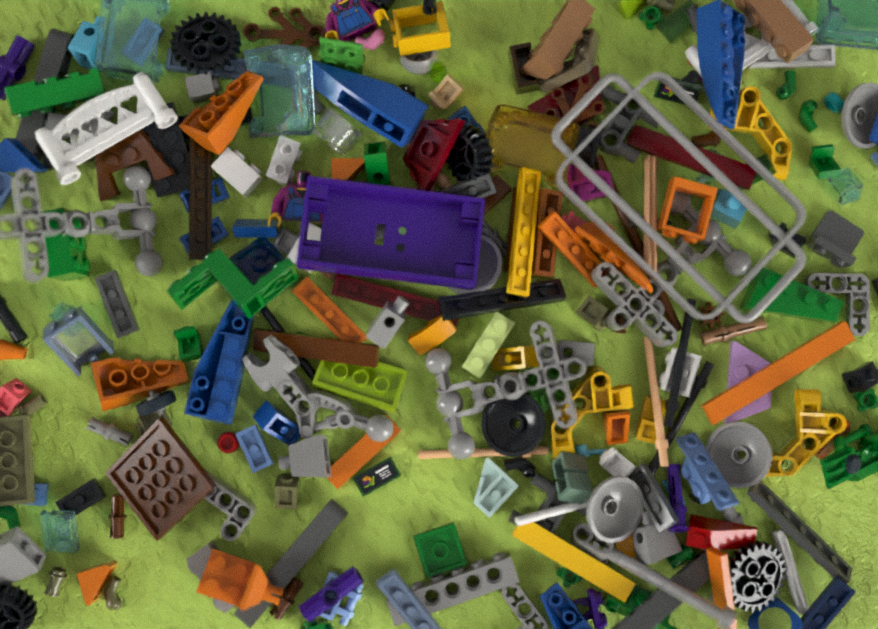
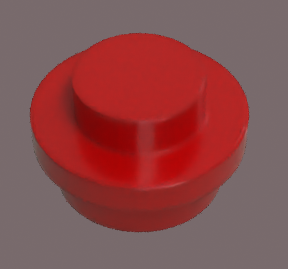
[217,432,239,453]

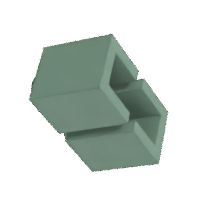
[551,451,593,504]

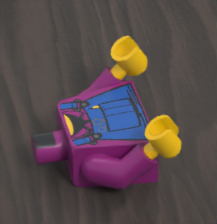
[325,0,389,42]
[267,171,323,229]

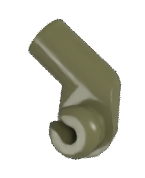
[103,576,122,610]

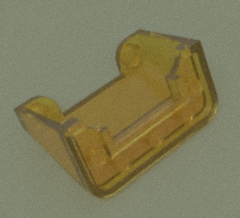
[486,104,580,188]

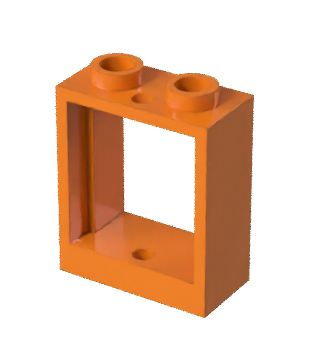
[657,176,718,244]

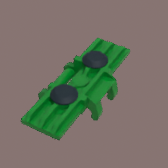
[820,424,878,489]

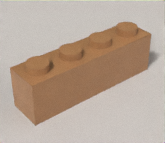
[519,0,595,79]

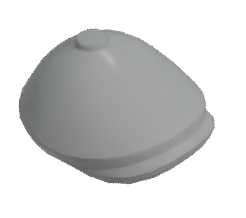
[401,50,438,75]

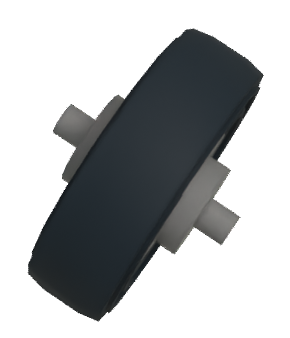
[136,390,176,416]

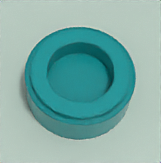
[824,92,844,114]

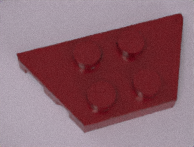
[527,65,602,129]
[403,118,465,191]

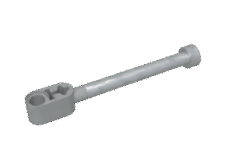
[571,524,737,629]

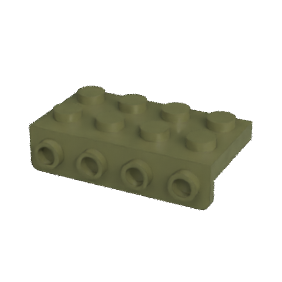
[0,415,35,506]

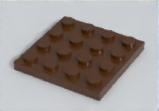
[105,417,217,541]

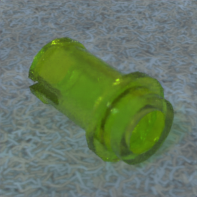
[430,61,447,83]

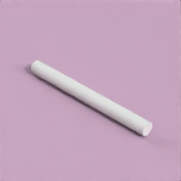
[515,497,590,526]

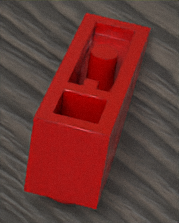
[686,514,757,550]

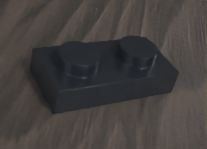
[572,123,603,169]
[55,478,106,521]

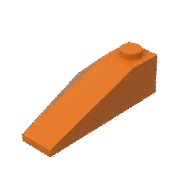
[179,71,264,155]
[575,221,653,293]
[91,358,189,411]

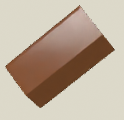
[504,187,563,277]

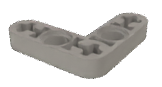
[804,273,870,336]
[501,583,548,629]

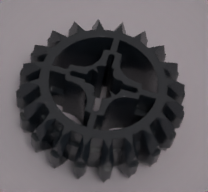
[445,125,495,181]
[0,582,38,629]

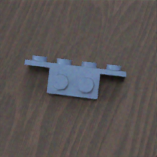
[675,432,739,510]

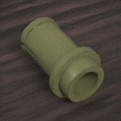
[646,0,675,13]
[17,393,48,418]
[45,567,67,597]

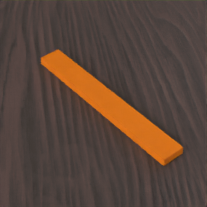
[701,321,855,425]

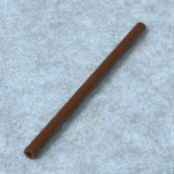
[595,155,682,332]

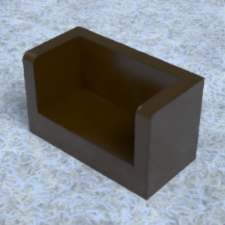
[508,42,539,95]

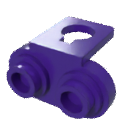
[572,588,608,629]

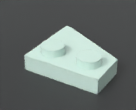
[473,457,519,518]

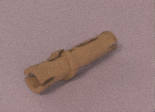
[700,316,767,346]

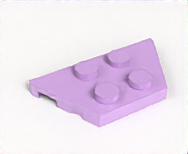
[724,341,772,424]

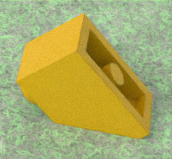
[492,345,540,371]

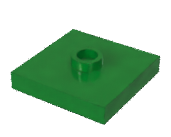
[413,522,468,578]

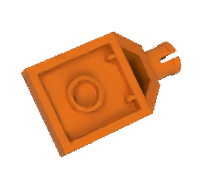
[196,548,284,610]

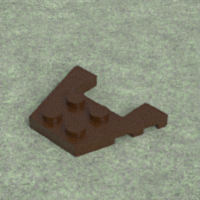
[95,124,175,201]

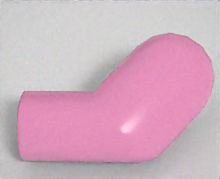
[355,29,385,50]

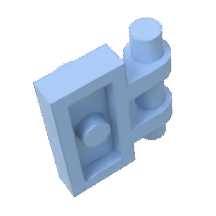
[319,570,364,626]

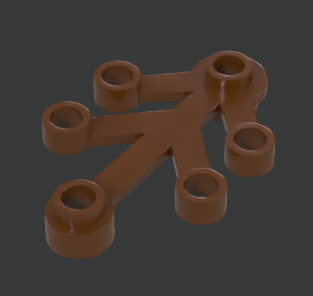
[243,7,326,64]
[544,72,606,152]

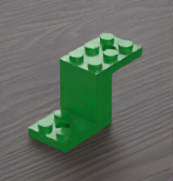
[166,248,299,319]

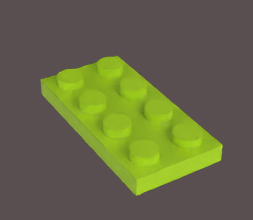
[312,360,408,413]

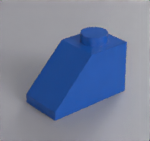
[0,138,47,173]
[252,400,301,445]

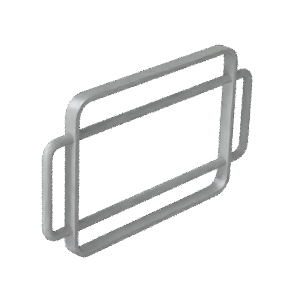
[551,72,806,323]

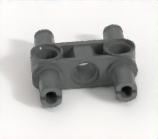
[583,85,659,164]
[508,472,587,544]

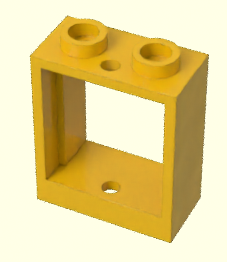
[389,1,451,56]

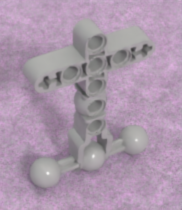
[0,165,163,283]
[591,191,752,347]
[425,321,587,460]

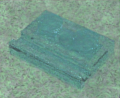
[40,510,80,553]

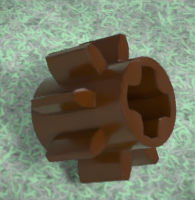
[698,302,725,329]

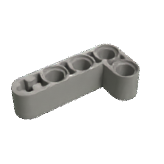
[204,469,256,541]

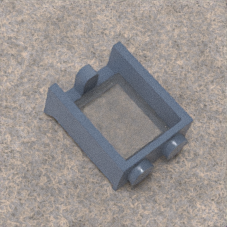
[43,306,114,376]

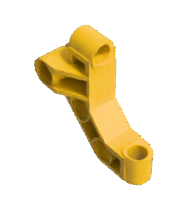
[707,86,792,181]
[550,366,634,459]
[765,389,847,477]

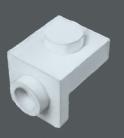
[599,447,636,478]

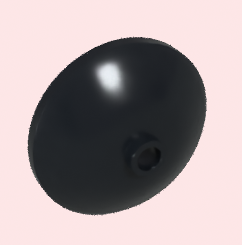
[482,391,546,457]

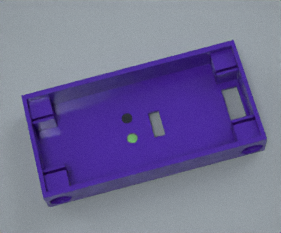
[296,176,485,290]

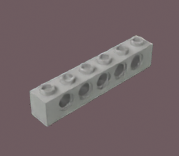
[386,552,519,626]

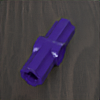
[0,35,35,101]
[299,566,364,622]

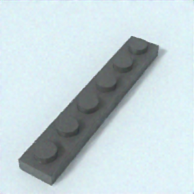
[747,481,853,584]

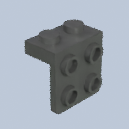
[806,210,864,268]

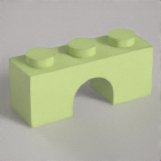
[461,312,515,378]

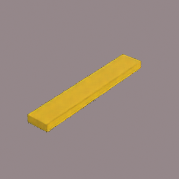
[506,167,541,297]
[512,522,636,602]

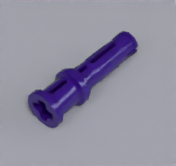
[666,464,689,532]

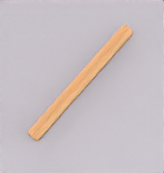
[644,155,657,274]

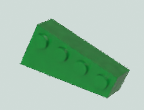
[4,67,105,119]
[739,268,844,323]

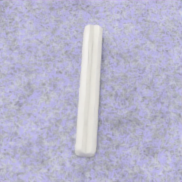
[772,529,809,615]

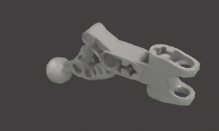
[242,335,393,442]

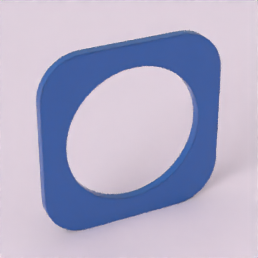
[748,597,803,629]

